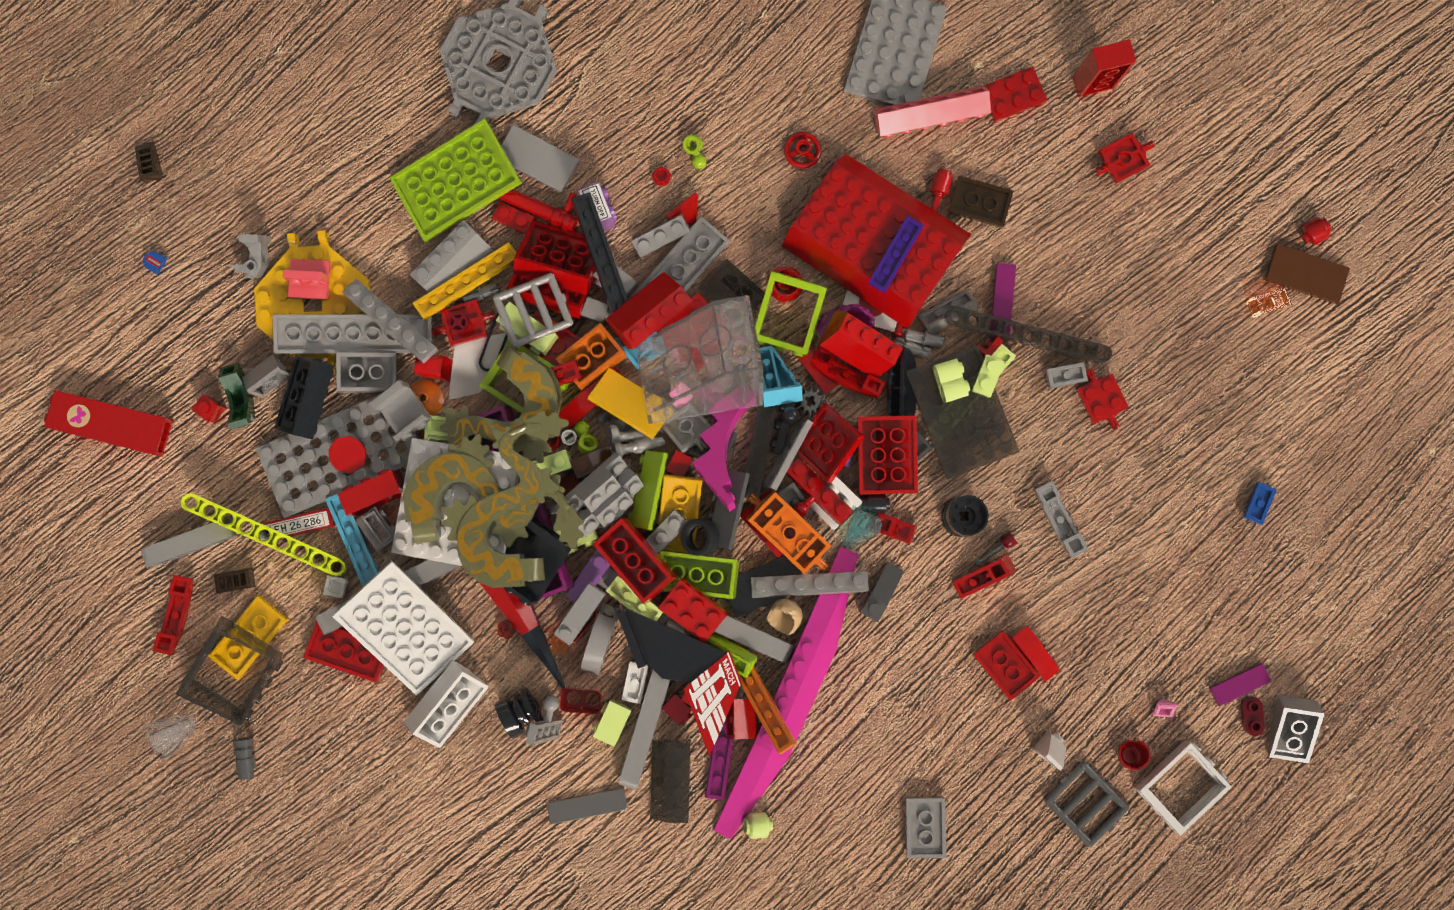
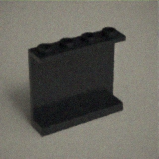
[504,516,571,606]

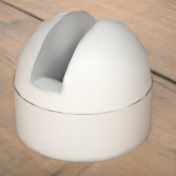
[561,429,577,445]

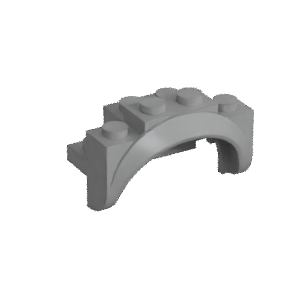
[557,452,644,537]

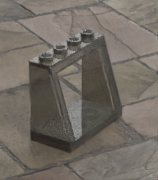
[175,616,284,726]

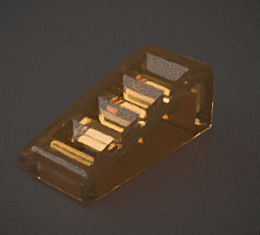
[1247,287,1292,318]

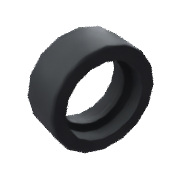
[680,519,719,556]

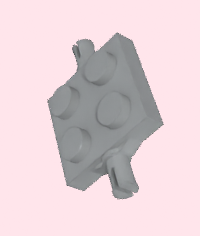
[662,400,711,454]

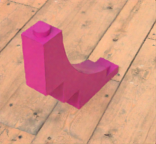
[693,381,757,512]

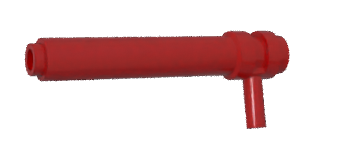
[498,189,578,232]

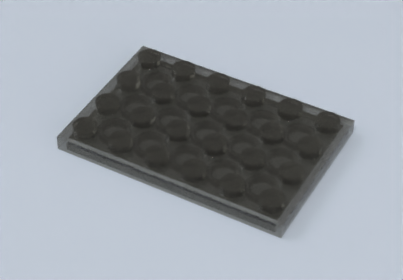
[906,344,1020,480]

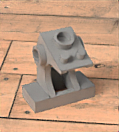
[230,234,271,280]

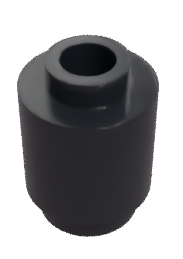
[862,494,890,513]

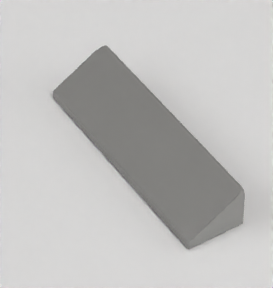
[547,788,628,825]

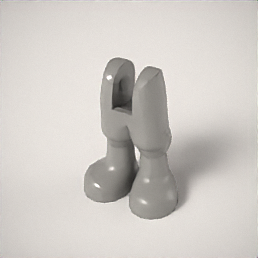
[608,425,665,458]

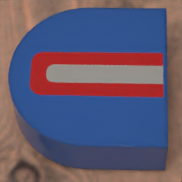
[143,251,168,275]

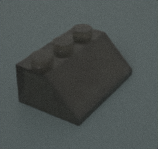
[698,259,765,326]

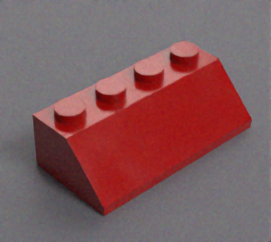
[605,272,692,349]
[818,310,903,378]

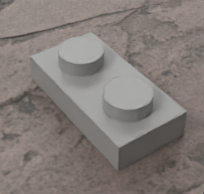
[1045,362,1088,389]

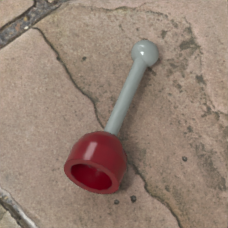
[975,531,1018,566]

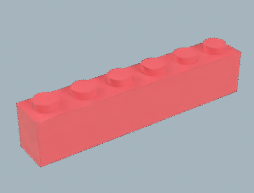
[874,86,991,137]

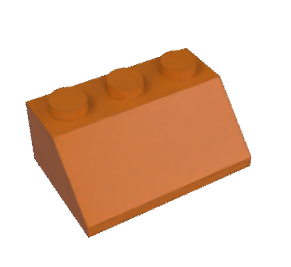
[556,323,627,392]

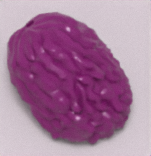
[815,304,875,341]

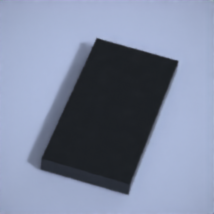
[729,555,802,618]

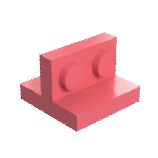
[283,259,331,300]

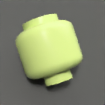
[743,812,773,839]

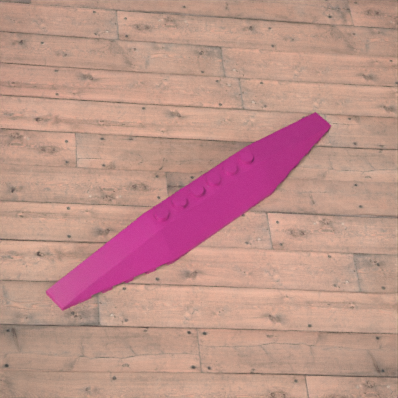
[713,546,858,839]

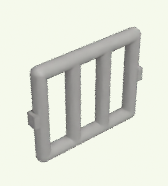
[493,273,573,348]

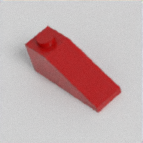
[952,553,1016,599]

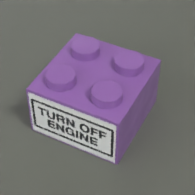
[578,182,617,231]

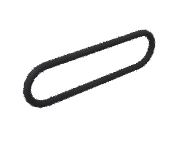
[479,312,508,372]

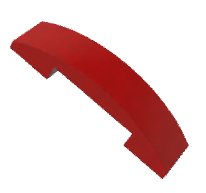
[812,346,885,398]
[559,367,624,429]
[152,575,193,655]

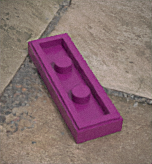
[1209,663,1272,706]

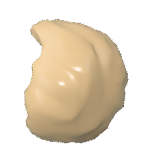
[767,598,803,635]

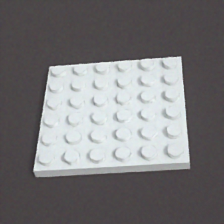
[391,438,519,566]

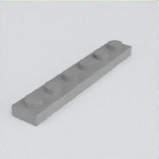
[342,279,438,363]
[751,571,869,598]

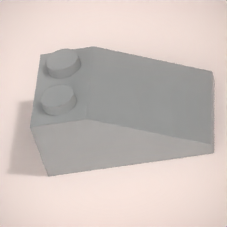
[336,352,396,393]
[1268,695,1324,763]

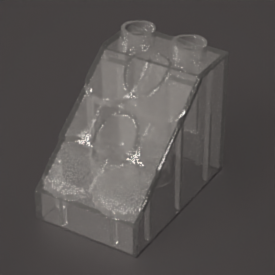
[636,295,763,424]

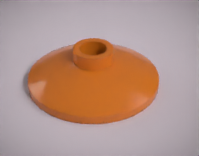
[410,380,444,416]

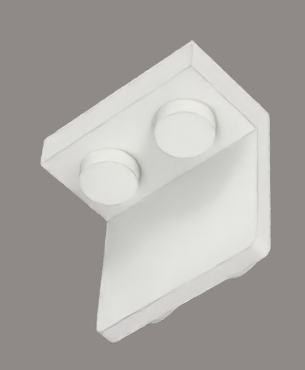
[810,477,862,530]

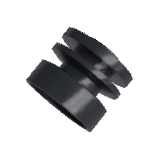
[941,495,989,537]
[495,687,543,739]

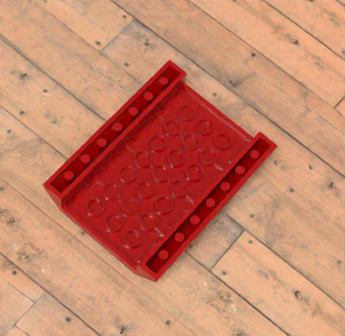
[782,153,972,329]

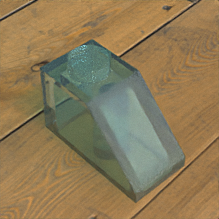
[842,509,882,549]

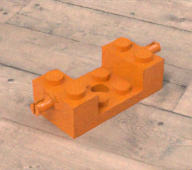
[746,491,831,574]

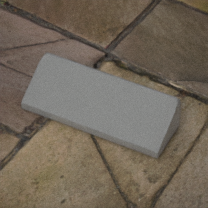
[918,290,978,334]

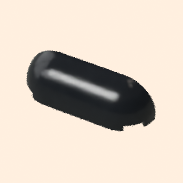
[887,348,917,416]

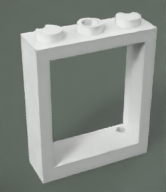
[1134,740,1231,836]

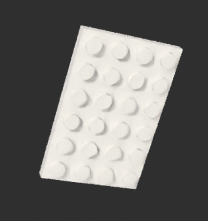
[332,560,474,696]

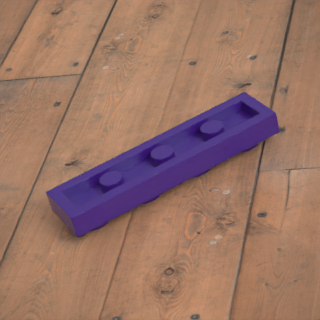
[868,216,924,293]

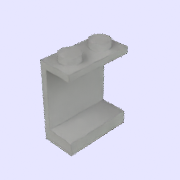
[369,380,432,442]

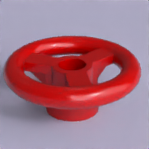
[784,132,821,169]

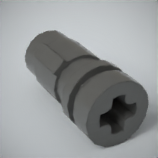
[233,737,256,780]

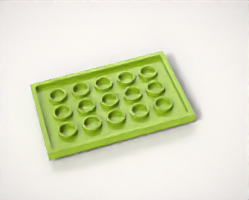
[389,118,522,242]

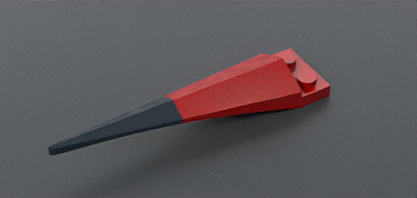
[479,582,565,688]

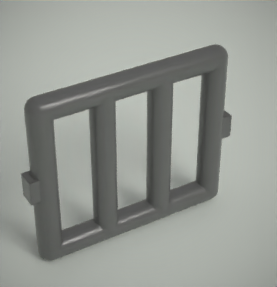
[1044,761,1129,847]

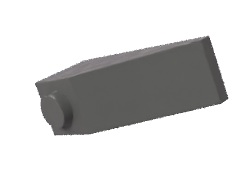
[859,562,904,622]

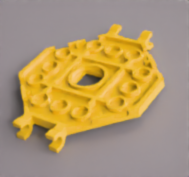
[254,230,371,372]

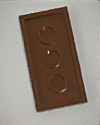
[1264,244,1350,304]

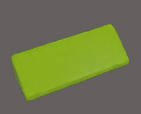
[705,632,758,678]

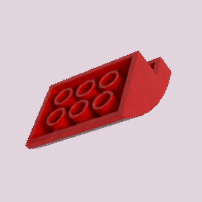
[507,220,596,319]

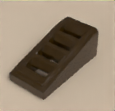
[135,142,163,183]
[214,568,256,594]

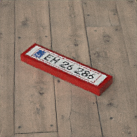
[258,508,335,544]

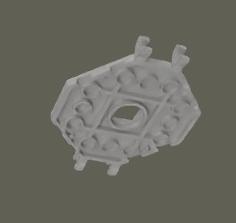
[439,0,557,125]

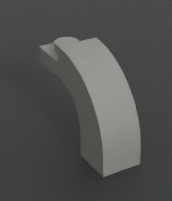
[580,603,620,676]

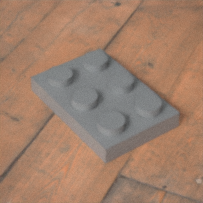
[905,797,946,858]

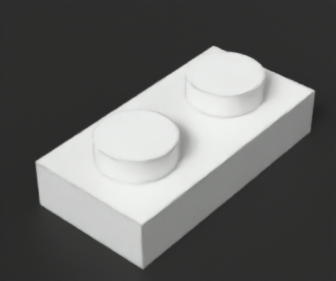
[622,661,649,704]

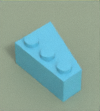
[754,346,803,407]

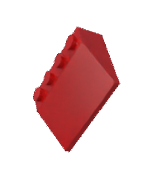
[857,416,918,494]

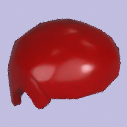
[1117,740,1151,770]

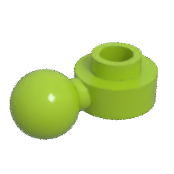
[683,134,707,169]
[574,421,598,454]

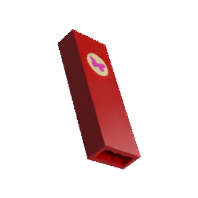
[44,390,173,457]

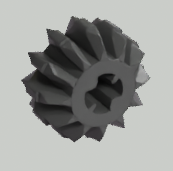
[795,386,826,418]

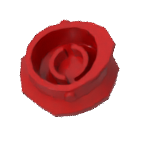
[768,266,802,302]
[329,436,366,473]

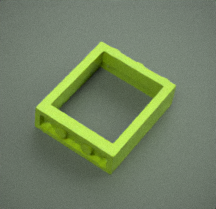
[752,271,828,357]
[479,341,571,414]

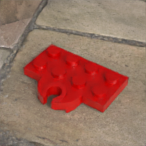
[303,621,384,683]

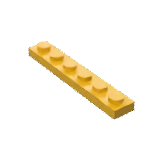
[412,242,517,320]

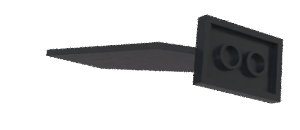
[617,607,742,690]

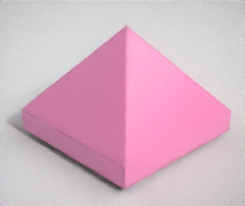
[1152,699,1178,717]

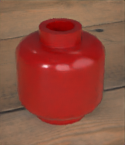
[1300,217,1332,245]

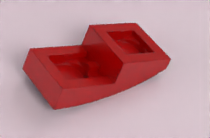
[872,513,917,545]

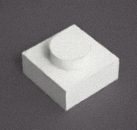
[323,575,348,598]

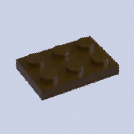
[948,176,1014,228]

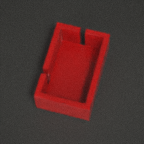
[337,469,404,517]

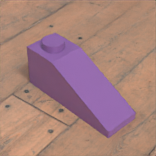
[566,550,611,603]

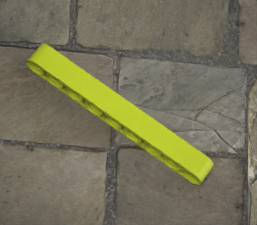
[181,493,347,577]

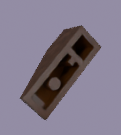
[570,442,632,480]

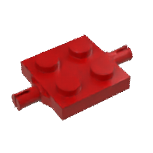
[1094,133,1155,184]
[432,299,496,347]
[1076,368,1129,430]

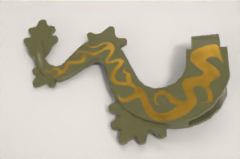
[401,345,562,469]
[441,410,569,588]
[403,434,584,549]

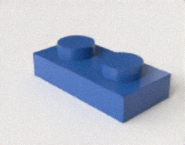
[1242,482,1277,525]

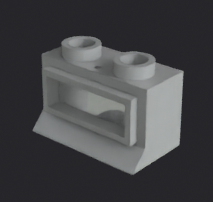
[355,506,396,551]

